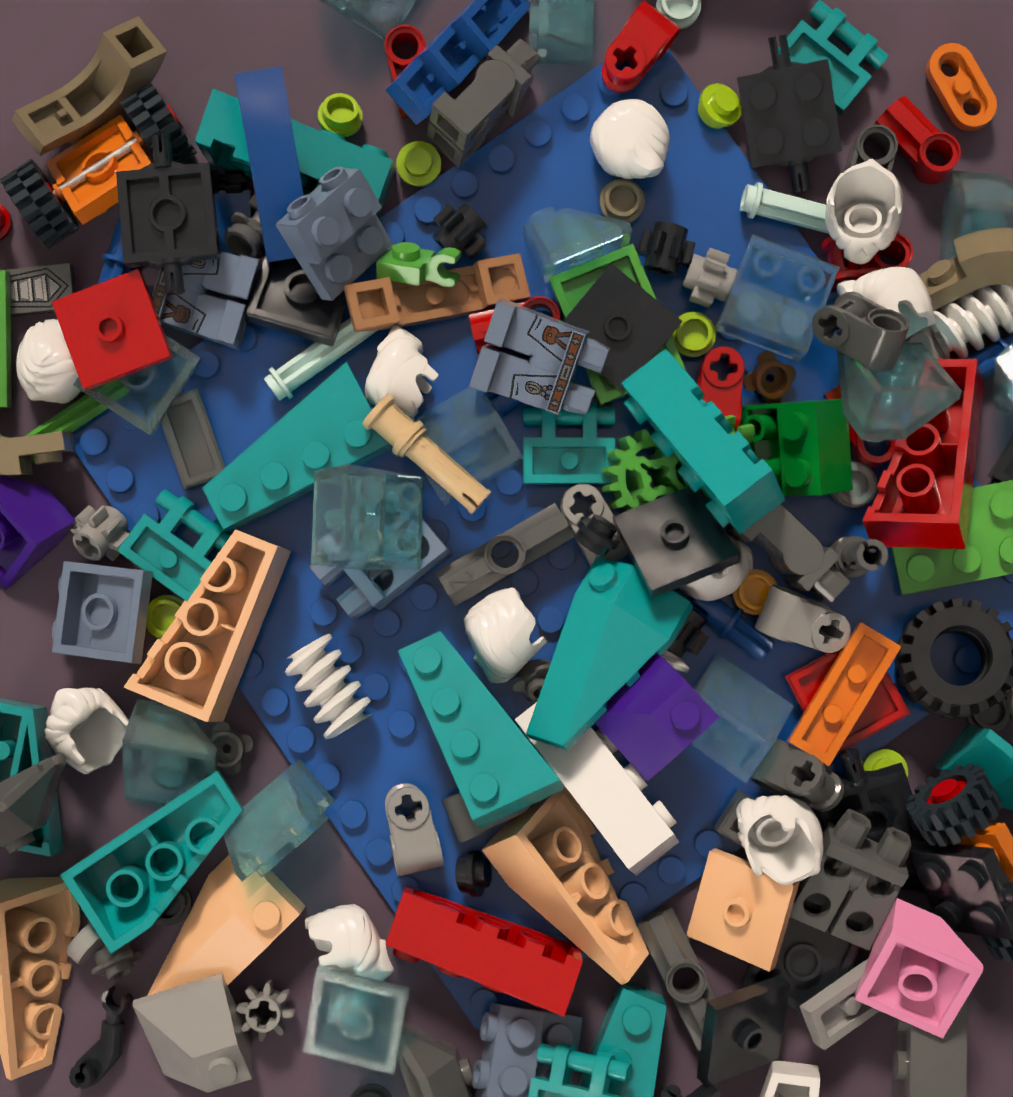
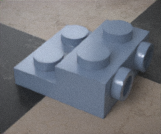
[275,166,394,301]
[52,561,153,664]
[472,1002,583,1097]

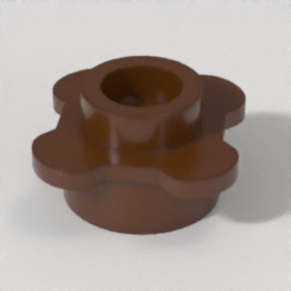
[743,351,796,404]

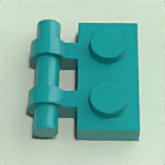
[771,0,889,116]
[523,403,615,485]
[117,489,231,601]
[528,1042,632,1097]

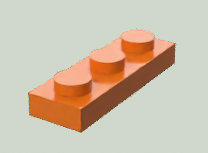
[787,622,901,766]

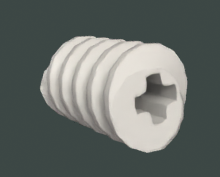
[929,284,1013,359]
[285,634,374,739]

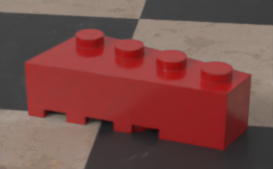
[862,359,984,549]
[385,885,583,1017]

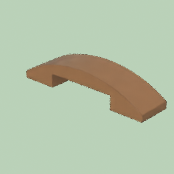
[344,253,531,332]

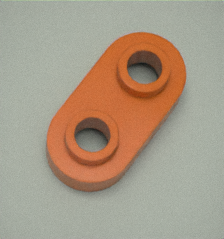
[926,43,997,131]

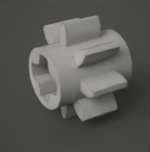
[682,247,737,308]
[71,505,129,561]
[236,979,296,1041]

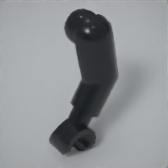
[69,986,133,1089]

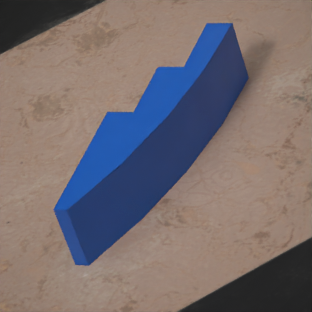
[385,0,532,125]
[234,66,304,262]

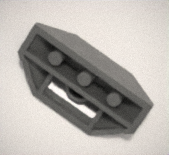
[0,753,67,854]
[387,1018,474,1097]

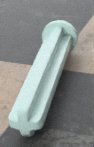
[740,182,829,234]
[263,318,378,401]

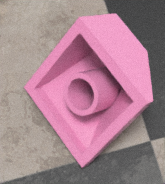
[854,898,983,1039]

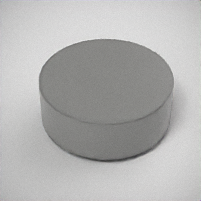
[831,462,877,508]
[67,923,104,965]

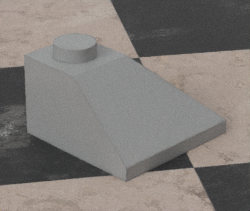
[133,973,252,1093]

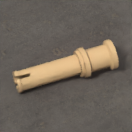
[362,394,491,515]

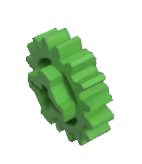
[601,429,688,513]

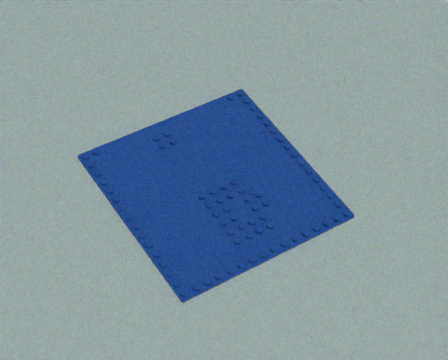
[73,49,1013,1030]

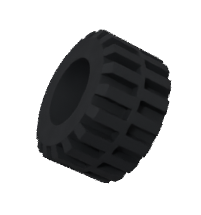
[894,598,1013,719]

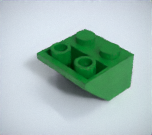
[740,398,853,496]

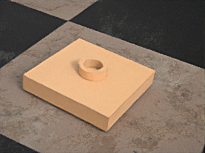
[686,848,800,972]

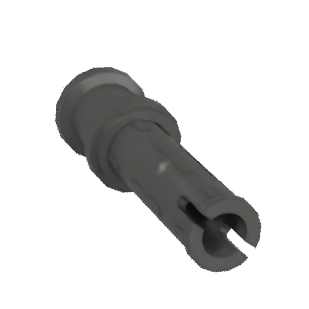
[829,536,888,578]

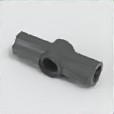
[435,503,575,607]
[636,905,717,1050]

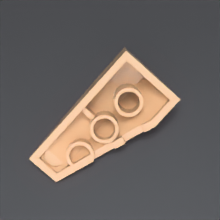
[482,783,649,985]
[147,841,306,996]
[0,877,80,1081]

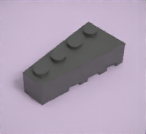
[891,997,968,1097]

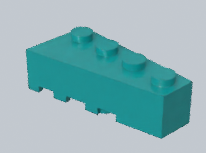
[195,89,395,218]
[621,349,785,535]
[202,362,392,532]
[398,631,565,829]
[576,981,667,1097]

